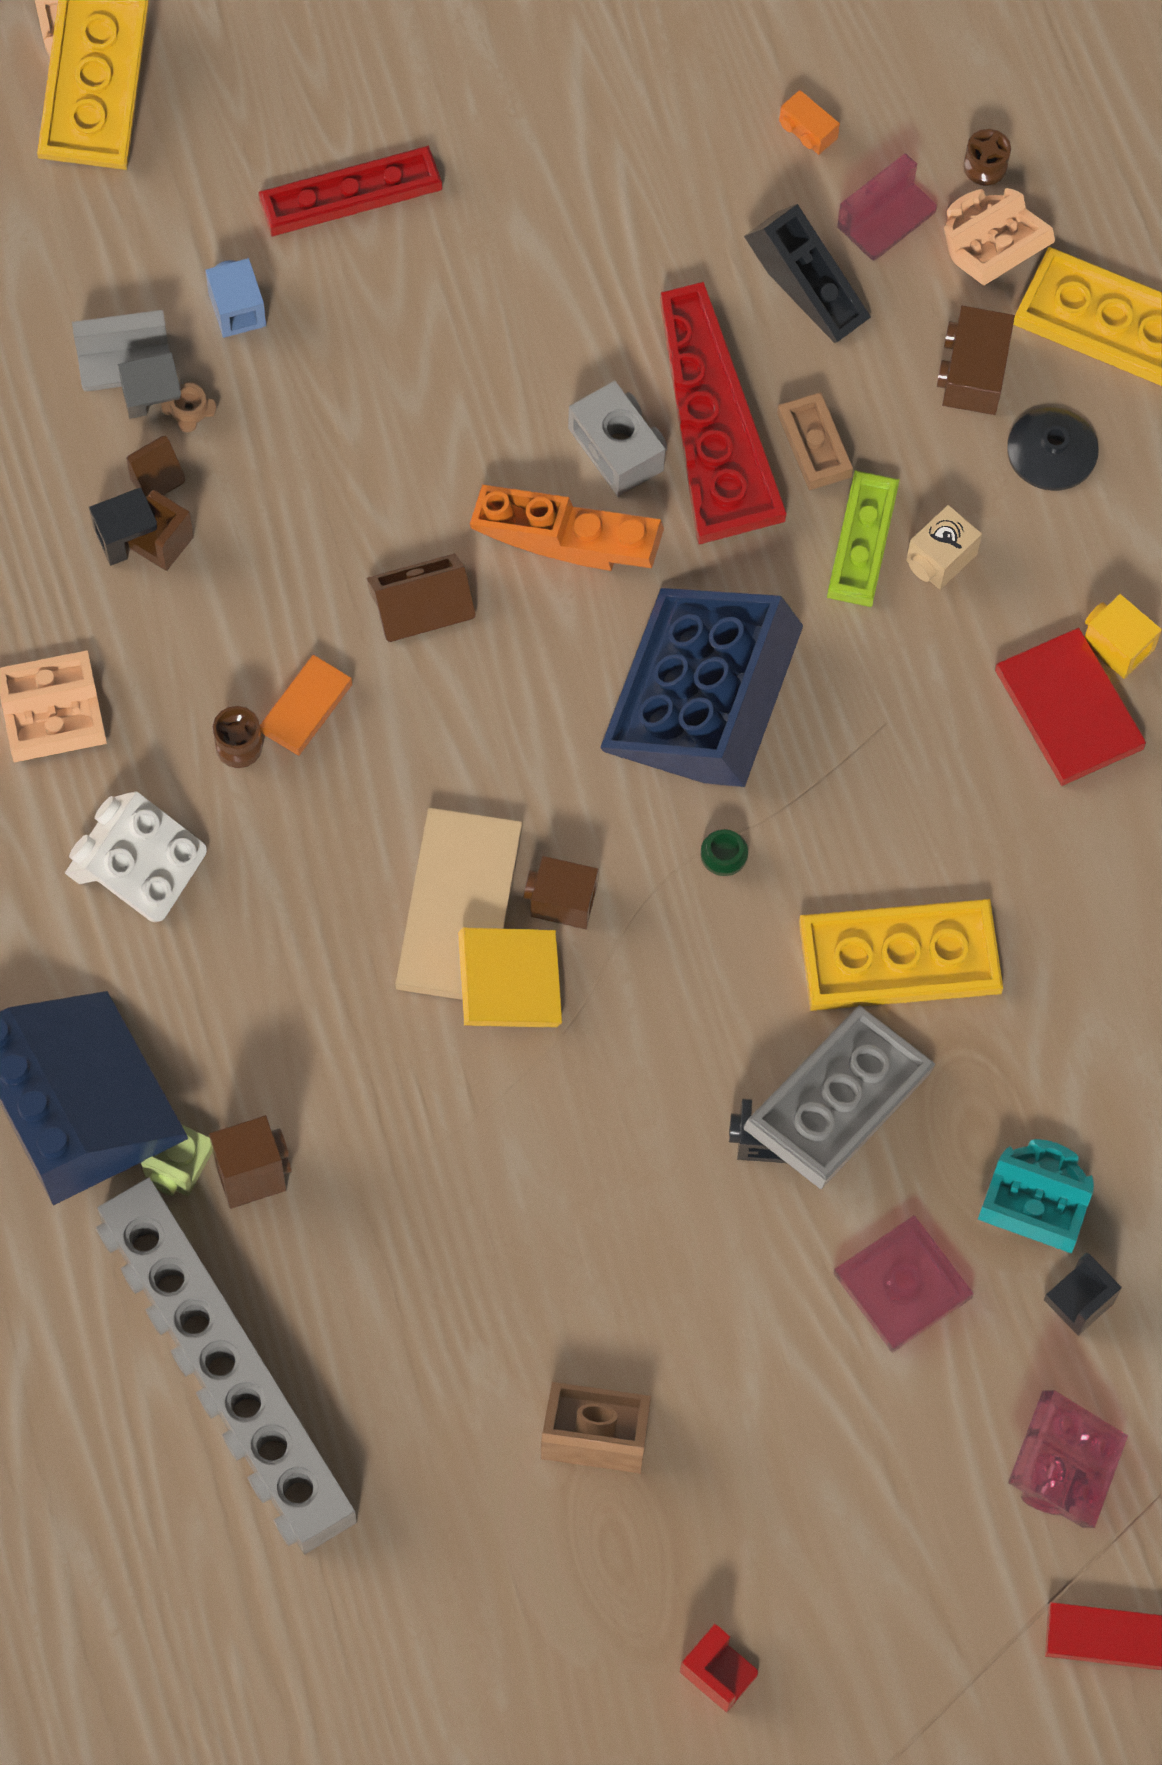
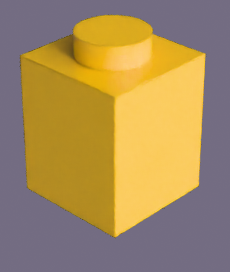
[1085,594,1162,679]

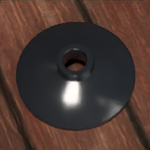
[1007,408,1099,491]

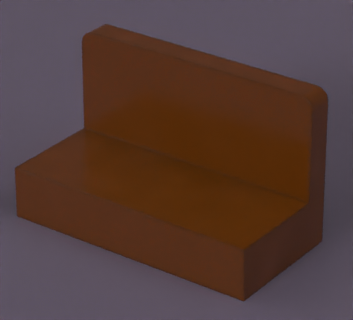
[366,553,476,642]

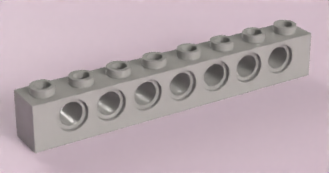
[96,1178,357,1555]

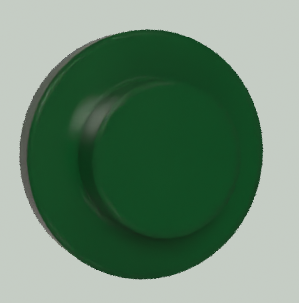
[700,829,748,876]

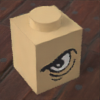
[906,505,982,590]

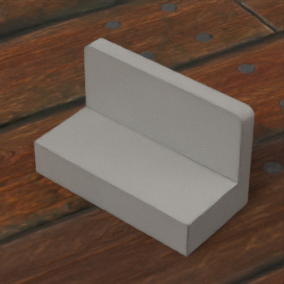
[72,310,169,391]

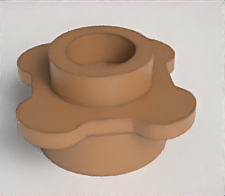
[161,382,216,432]

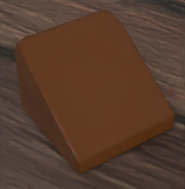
[126,435,185,499]

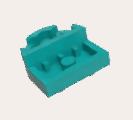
[978,1139,1094,1254]

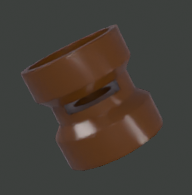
[212,706,263,768]

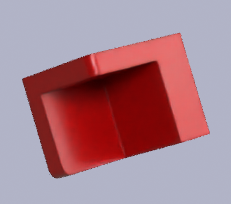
[679,1624,758,1713]

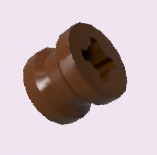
[963,129,1011,186]

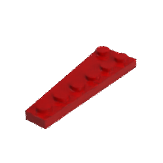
[660,282,787,545]

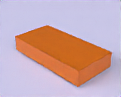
[260,655,352,756]

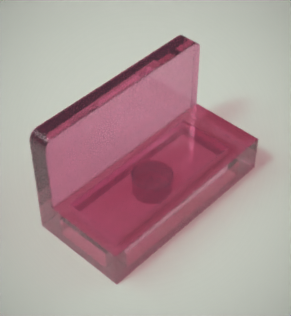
[837,153,937,260]

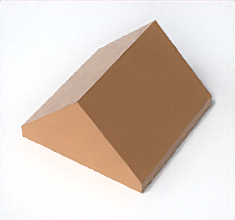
[541,1382,651,1474]

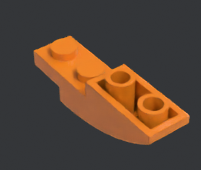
[470,484,664,571]

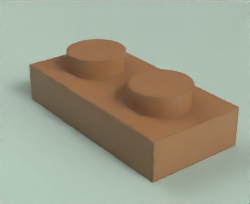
[777,392,853,490]

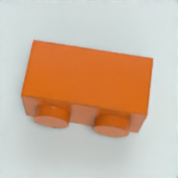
[779,90,840,155]

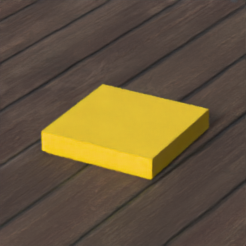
[458,927,562,1028]

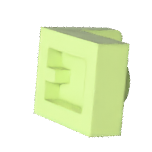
[141,1125,212,1197]

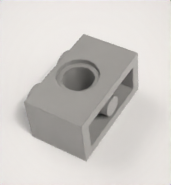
[568,381,667,497]

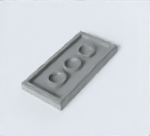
[743,1005,935,1189]

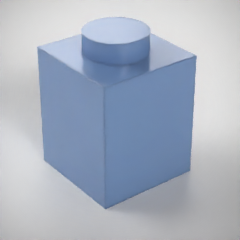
[205,258,266,338]

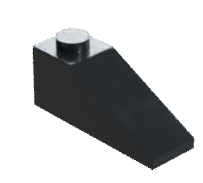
[744,204,871,343]

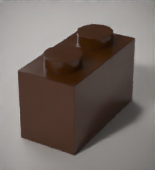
[936,305,1015,415]
[209,1115,292,1209]

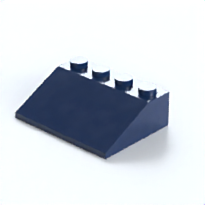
[600,588,803,787]
[0,991,188,1206]

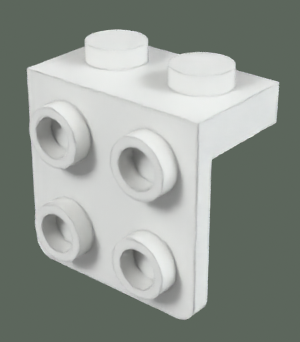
[65,791,207,922]

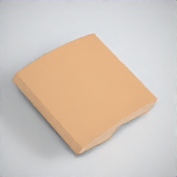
[0,650,107,762]

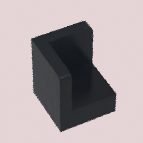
[89,487,158,566]
[1044,1252,1122,1336]

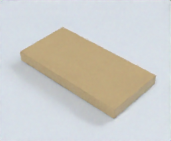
[395,808,522,1000]

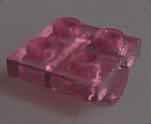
[1008,1390,1128,1528]

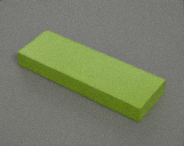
[827,470,900,607]

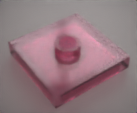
[833,1215,974,1353]

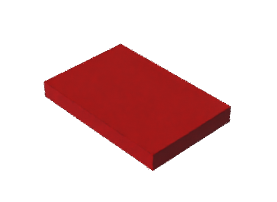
[995,627,1146,786]

